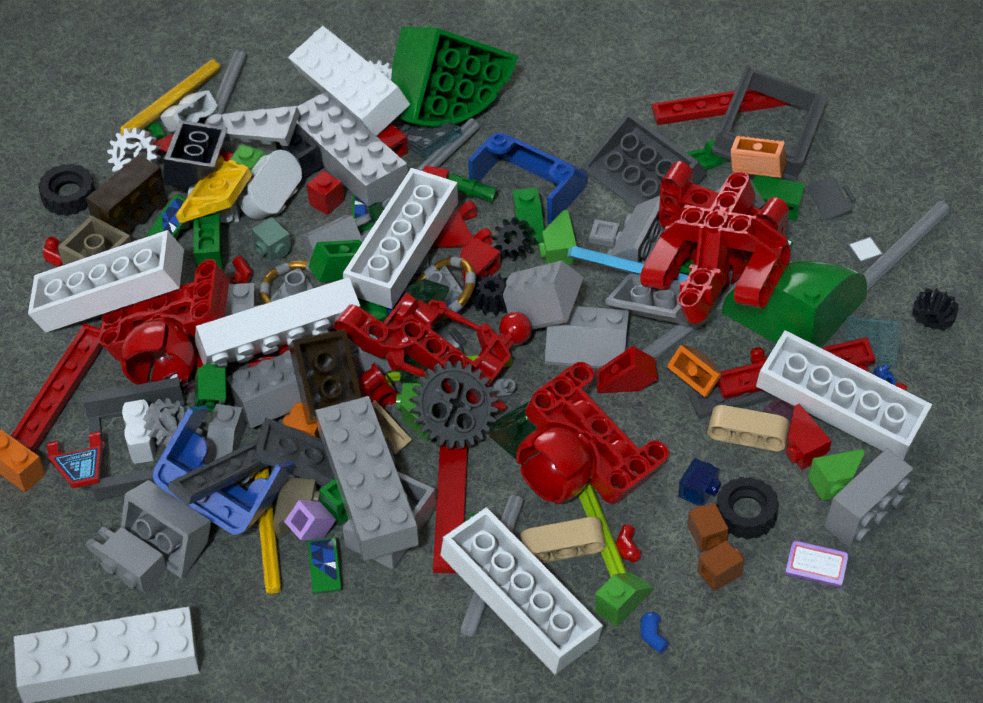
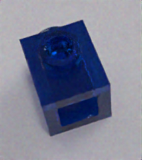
[678,458,721,506]

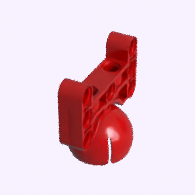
[659,161,789,288]
[99,259,229,386]
[516,362,669,504]

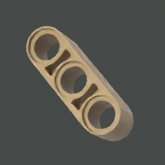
[707,405,790,452]
[521,517,605,563]

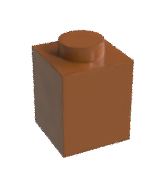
[688,503,728,553]
[697,541,744,591]

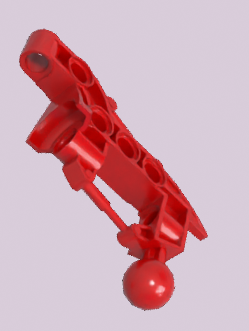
[334,292,532,411]

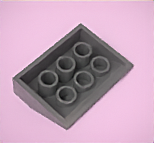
[581,111,707,208]

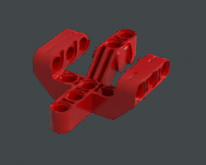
[640,171,791,324]

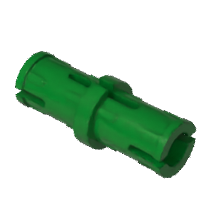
[448,173,498,204]

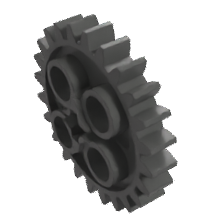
[409,361,498,450]

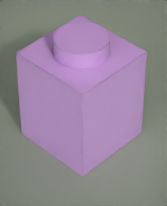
[284,500,336,540]

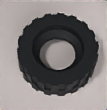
[38,164,95,216]
[716,477,779,539]

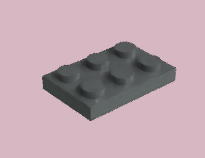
[253,418,335,486]

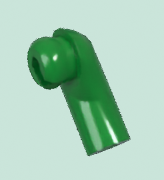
[141,120,166,141]

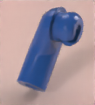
[873,365,895,385]
[640,612,669,654]

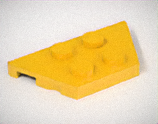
[175,155,252,223]

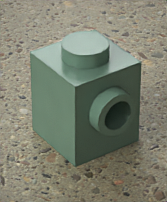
[251,217,292,262]

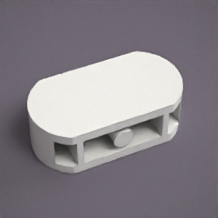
[237,150,302,219]

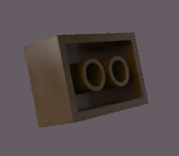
[86,154,167,235]
[288,329,362,425]

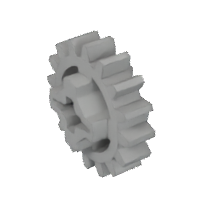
[143,398,203,447]

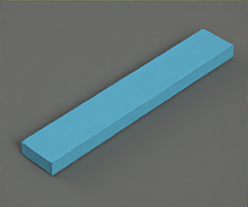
[567,246,722,294]

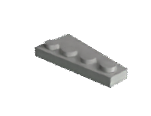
[206,106,300,146]

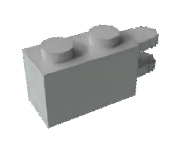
[301,214,372,259]
[86,527,167,592]

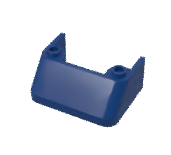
[468,133,588,225]
[153,406,295,534]

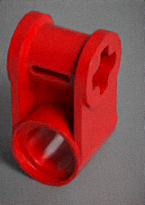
[357,362,398,409]

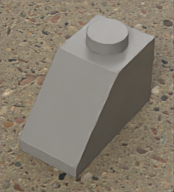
[204,404,246,464]

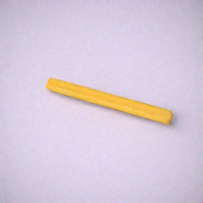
[120,60,220,135]
[254,466,281,594]

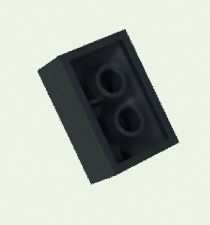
[163,120,228,188]

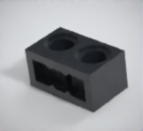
[274,125,324,178]

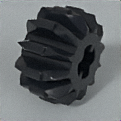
[492,217,536,261]
[470,273,507,317]
[912,288,959,330]

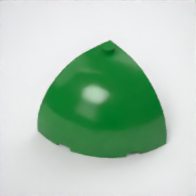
[391,26,518,126]
[721,260,867,348]

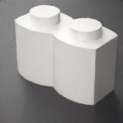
[160,91,217,132]
[122,399,156,464]

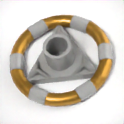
[411,257,476,322]
[259,261,333,305]

